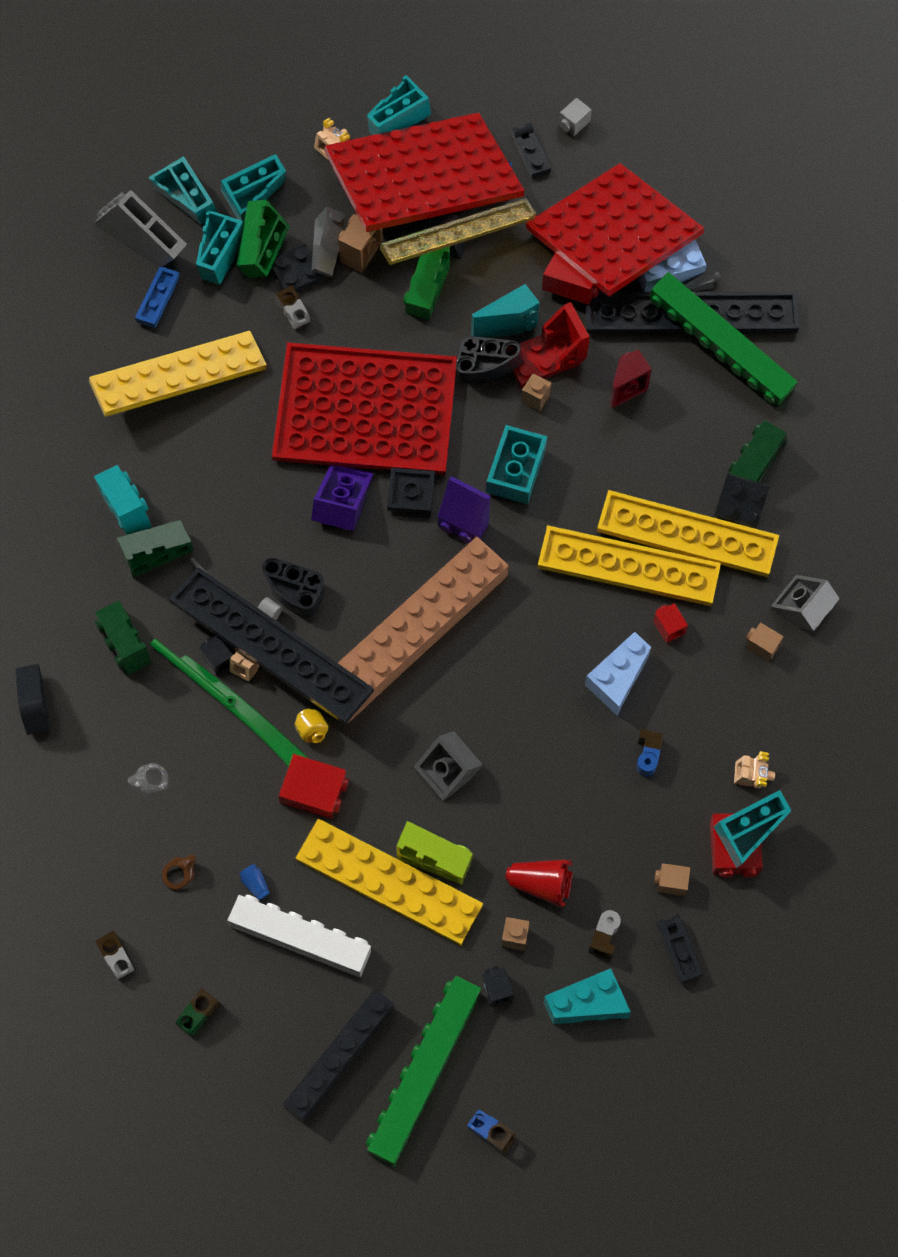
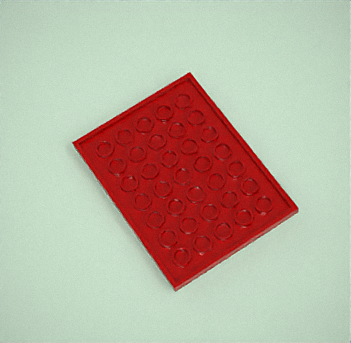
[325,112,524,232]
[272,342,457,475]

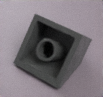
[771,575,840,631]
[414,731,483,800]

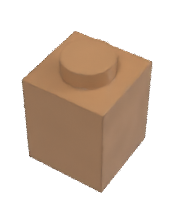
[521,374,552,412]
[746,622,784,662]
[654,863,690,896]
[501,917,530,951]

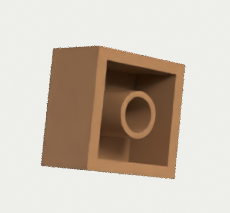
[337,214,383,273]

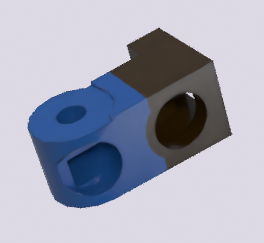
[636,729,664,776]
[467,1110,516,1156]

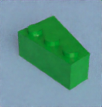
[236,200,290,278]
[403,239,450,320]

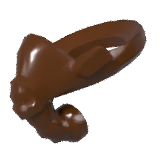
[162,854,196,890]

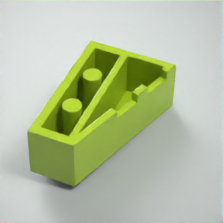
[396,821,473,885]

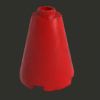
[505,859,573,907]

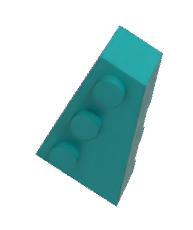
[94,465,152,535]

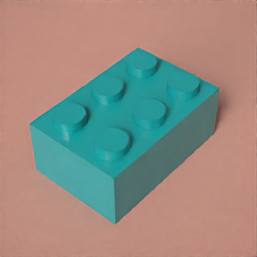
[486,425,548,504]

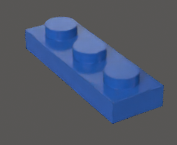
[135,266,180,328]

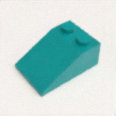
[471,284,540,338]

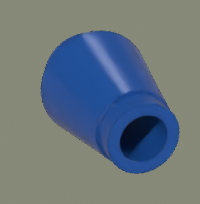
[239,864,270,900]

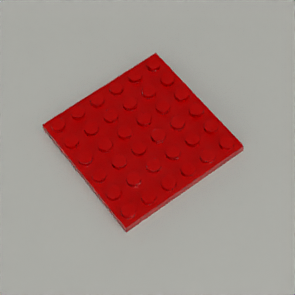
[526,163,704,296]

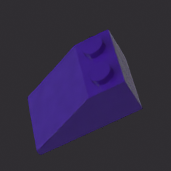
[311,465,373,531]
[438,476,490,543]

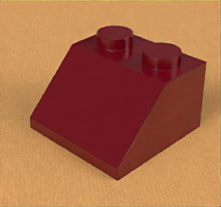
[610,349,652,408]

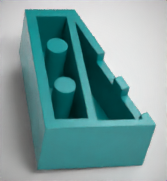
[367,75,431,135]
[221,154,286,222]
[148,156,218,225]
[196,210,244,285]
[713,790,792,868]
[543,968,631,1024]

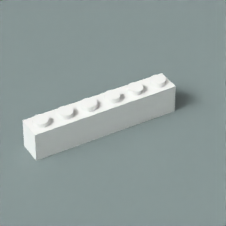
[227,895,371,978]

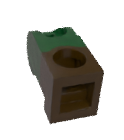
[175,988,222,1036]

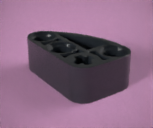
[456,336,525,383]
[262,557,325,618]
[16,664,50,735]

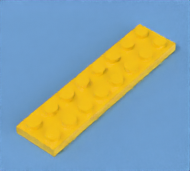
[89,331,267,417]
[597,490,779,577]
[537,525,721,606]
[295,819,483,946]

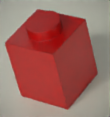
[653,603,688,643]

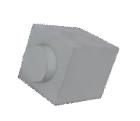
[559,98,592,136]

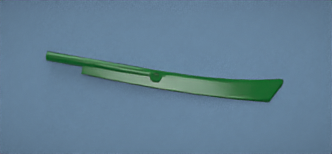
[150,638,308,767]

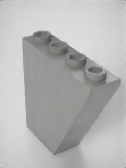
[94,190,187,267]

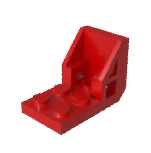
[509,302,590,388]

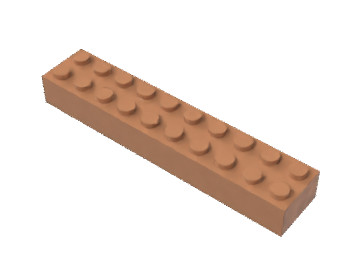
[338,537,509,723]

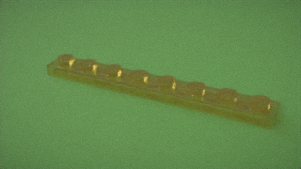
[380,198,536,265]

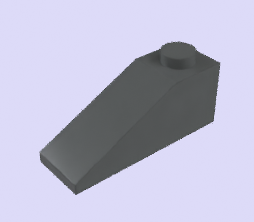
[312,206,345,277]

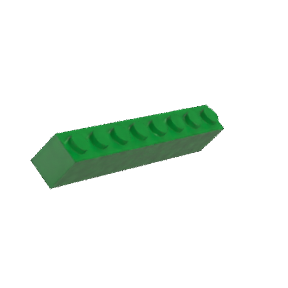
[649,272,798,406]
[365,975,481,1167]

